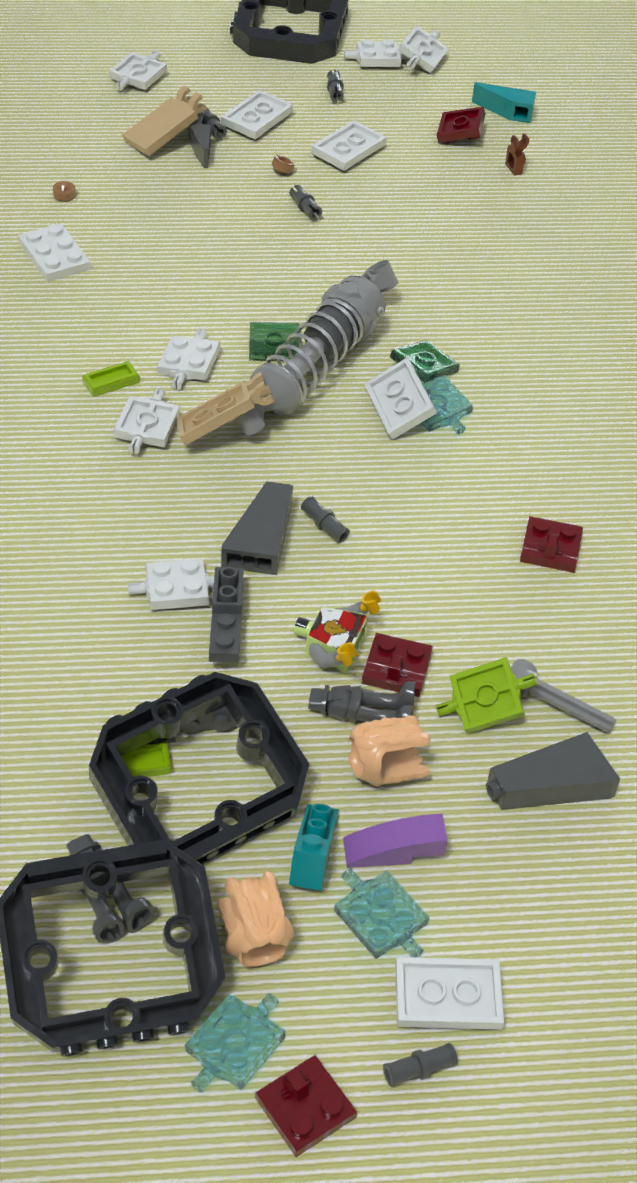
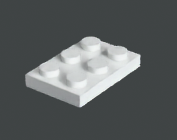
[221,90,293,139]
[311,120,387,171]
[18,223,91,282]
[364,357,437,440]
[395,957,504,1030]

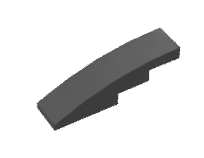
[187,112,211,168]

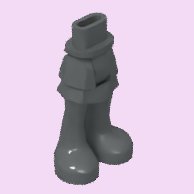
[308,681,416,724]
[66,834,155,943]

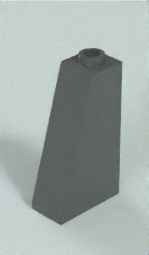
[221,481,293,575]
[486,732,620,810]

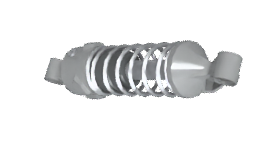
[235,260,399,436]

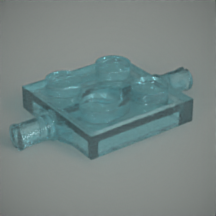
[420,375,473,435]
[334,868,429,959]
[185,993,286,1093]

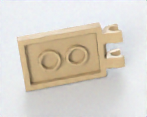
[122,85,207,156]
[177,372,275,446]

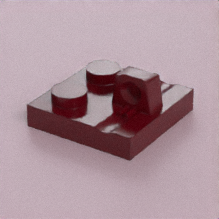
[437,106,486,143]
[520,516,583,573]
[361,633,433,697]
[255,1055,357,1157]

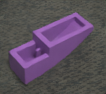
[343,813,447,868]

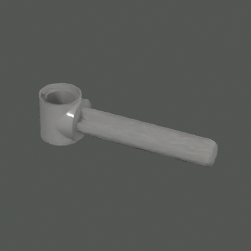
[511,659,616,732]

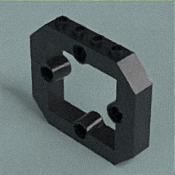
[230,0,349,64]
[89,672,309,865]
[0,839,225,1057]

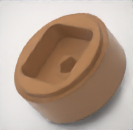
[271,155,295,174]
[53,181,76,201]

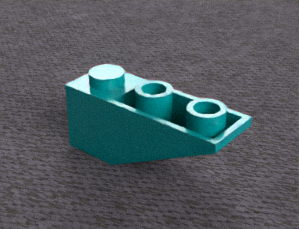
[472,82,536,123]
[289,804,339,891]

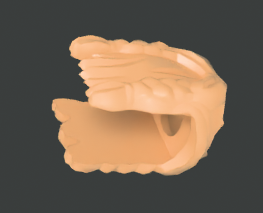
[348,715,430,786]
[218,871,294,968]

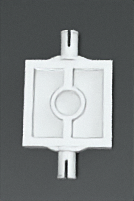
[398,25,449,74]
[344,39,410,67]
[109,50,167,90]
[157,328,221,390]
[114,388,180,454]
[128,559,214,610]

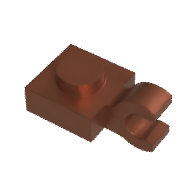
[505,133,530,176]

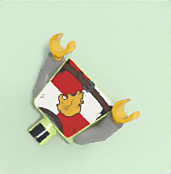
[294,590,381,673]

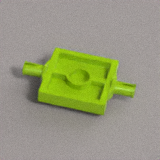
[436,657,538,734]

